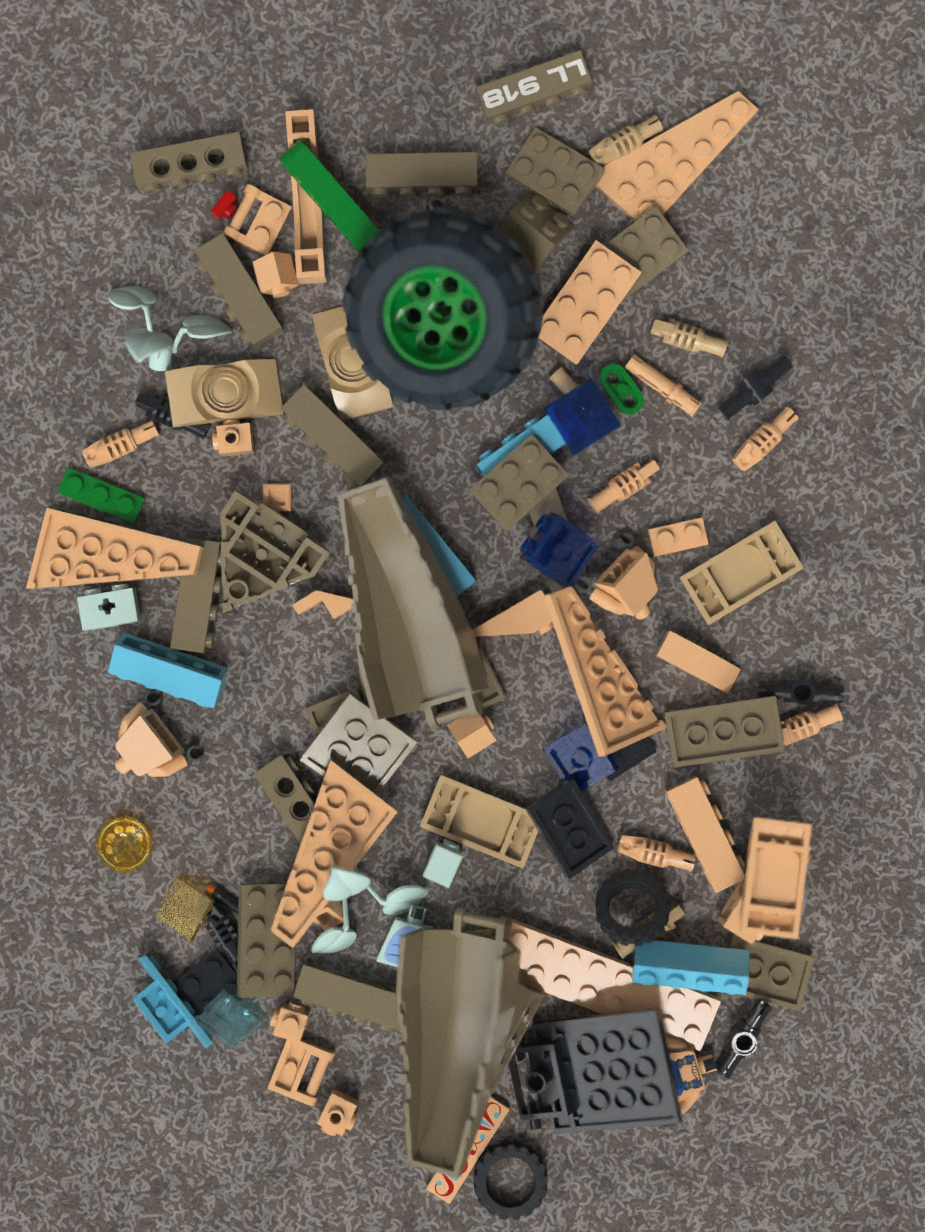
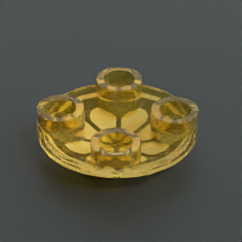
[95,817,152,873]

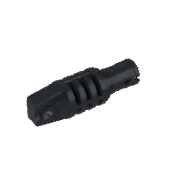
[135,392,211,439]
[197,898,238,973]

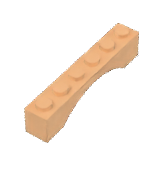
[285,109,327,284]

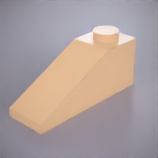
[472,590,554,637]

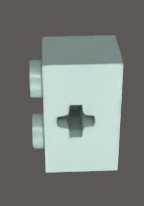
[77,584,142,631]
[423,838,463,888]

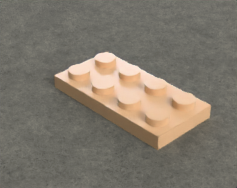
[539,240,642,365]

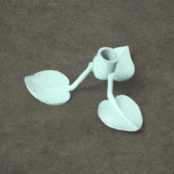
[108,286,232,371]
[311,865,429,954]

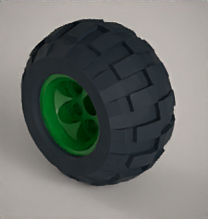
[343,207,543,410]

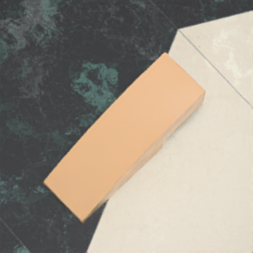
[655,631,741,694]

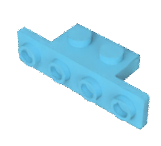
[132,954,213,1048]

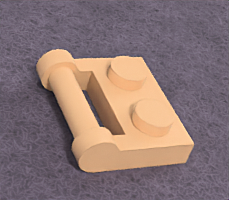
[223,184,292,256]
[267,1039,335,1106]

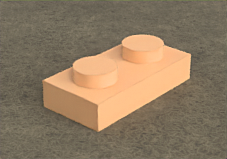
[648,517,708,557]

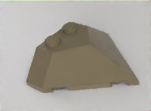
[220,490,330,613]

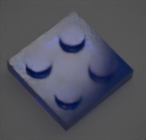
[544,378,622,456]
[542,722,619,791]

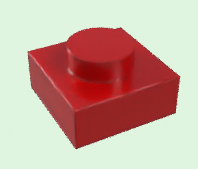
[210,190,238,222]

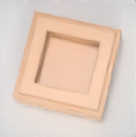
[263,483,291,512]

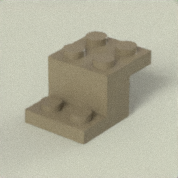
[499,192,575,273]

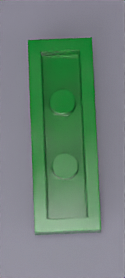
[57,467,146,524]

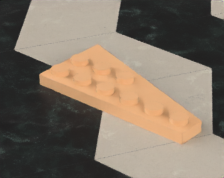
[596,91,759,222]
[26,508,204,589]
[544,586,667,756]
[271,760,397,948]

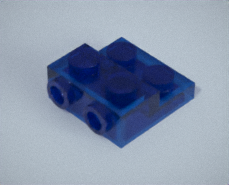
[519,511,601,588]

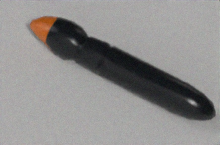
[206,885,239,914]

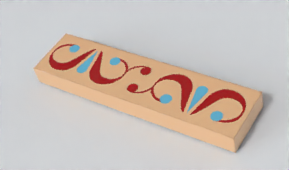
[426,1095,510,1204]

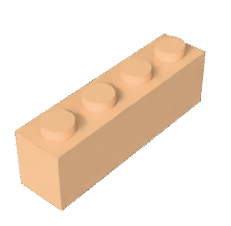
[665,776,747,893]

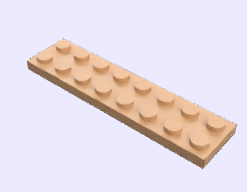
[508,919,721,1051]

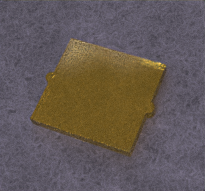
[156,877,214,941]

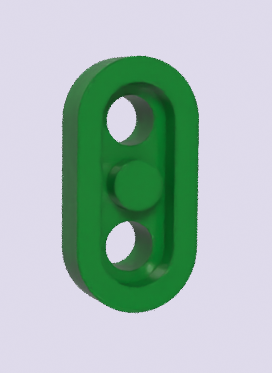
[599,364,644,415]

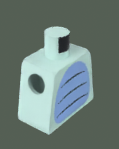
[377,905,433,967]

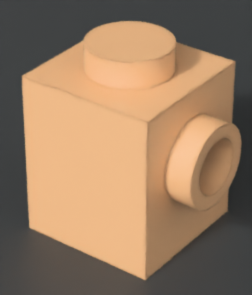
[253,252,299,298]
[212,419,255,456]
[447,714,496,758]
[270,1001,310,1043]
[317,1088,359,1136]

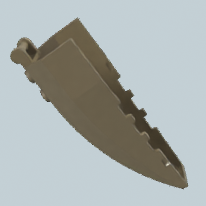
[338,478,489,729]
[396,907,521,1178]

